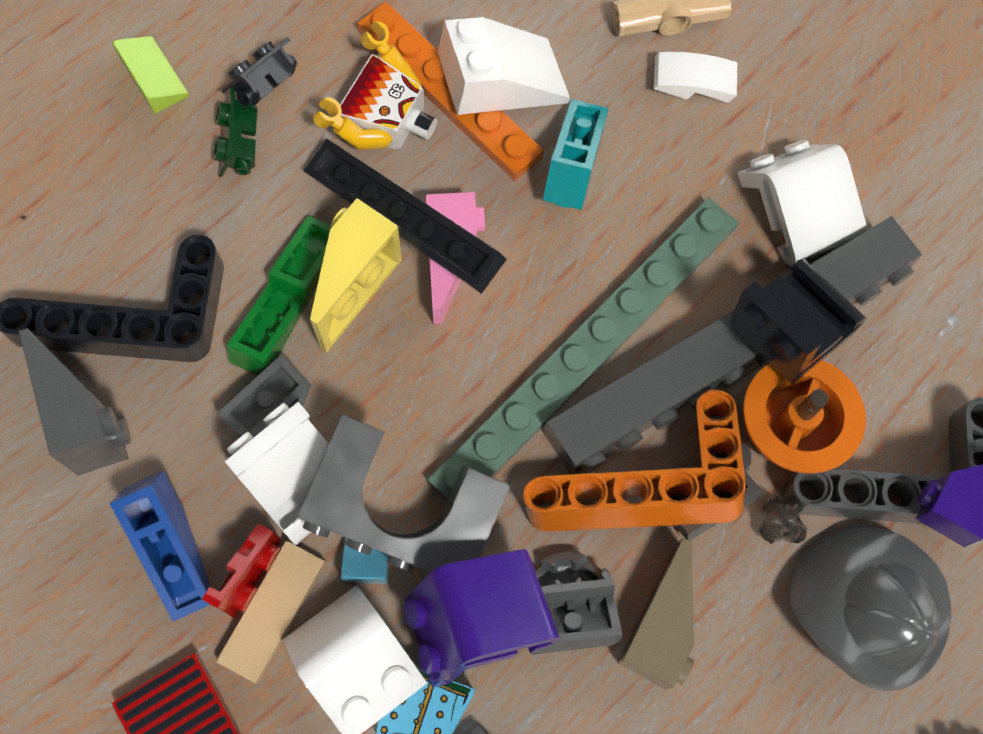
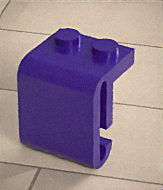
[404,549,560,688]

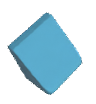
[341,538,389,584]

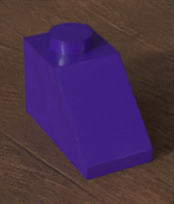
[916,465,983,547]

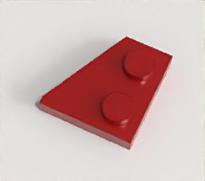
[201,524,281,618]

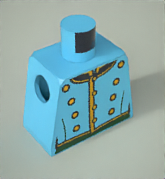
[376,668,475,734]

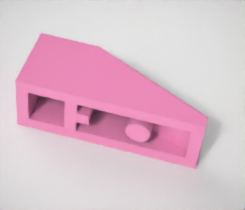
[426,192,485,324]

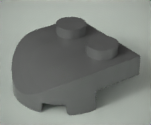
[531,552,623,655]

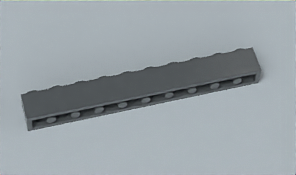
[544,216,922,474]

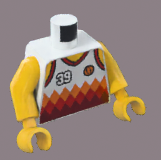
[313,21,437,150]

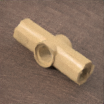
[612,0,732,36]

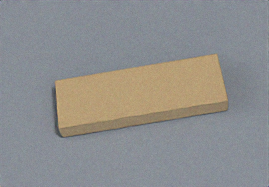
[216,541,326,685]

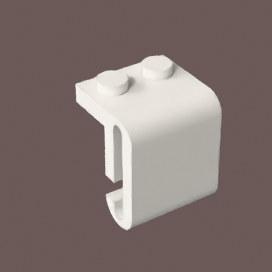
[737,140,867,266]
[225,402,364,546]
[282,585,427,734]

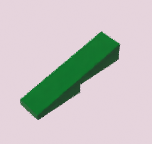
[226,215,331,376]

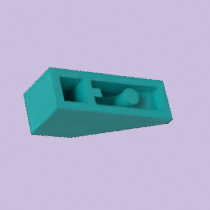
[543,99,609,210]

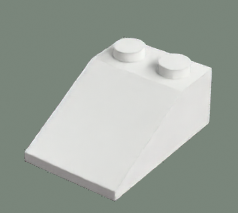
[438,17,570,115]

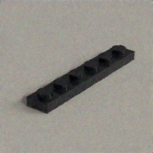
[304,139,507,294]

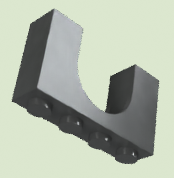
[297,413,510,572]

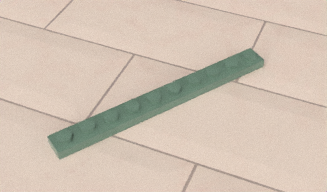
[428,197,739,501]

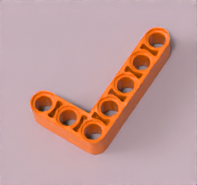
[523,390,746,532]

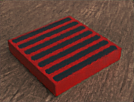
[111,653,241,734]

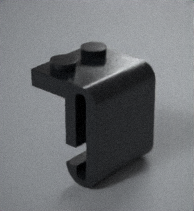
[729,258,867,384]

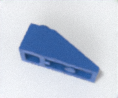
[109,470,211,621]

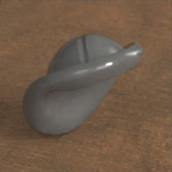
[789,526,951,691]

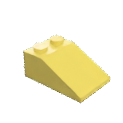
[310,198,402,353]

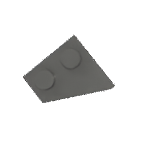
[217,354,311,438]

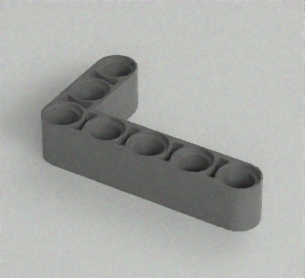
[782,397,983,524]

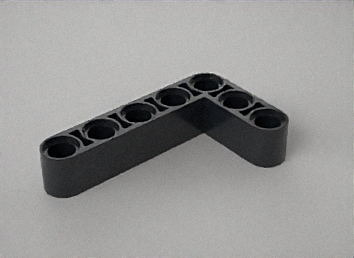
[0,235,224,362]

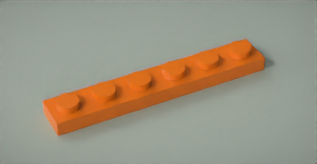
[357,1,544,181]

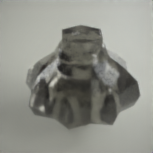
[759,495,808,544]

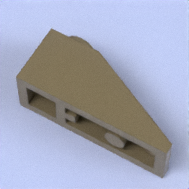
[618,538,694,690]

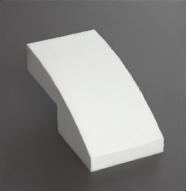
[654,52,737,103]

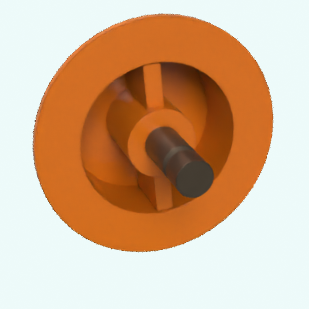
[743,360,866,474]

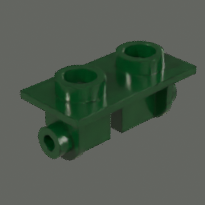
[213,87,258,177]

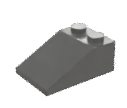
[19,328,131,476]

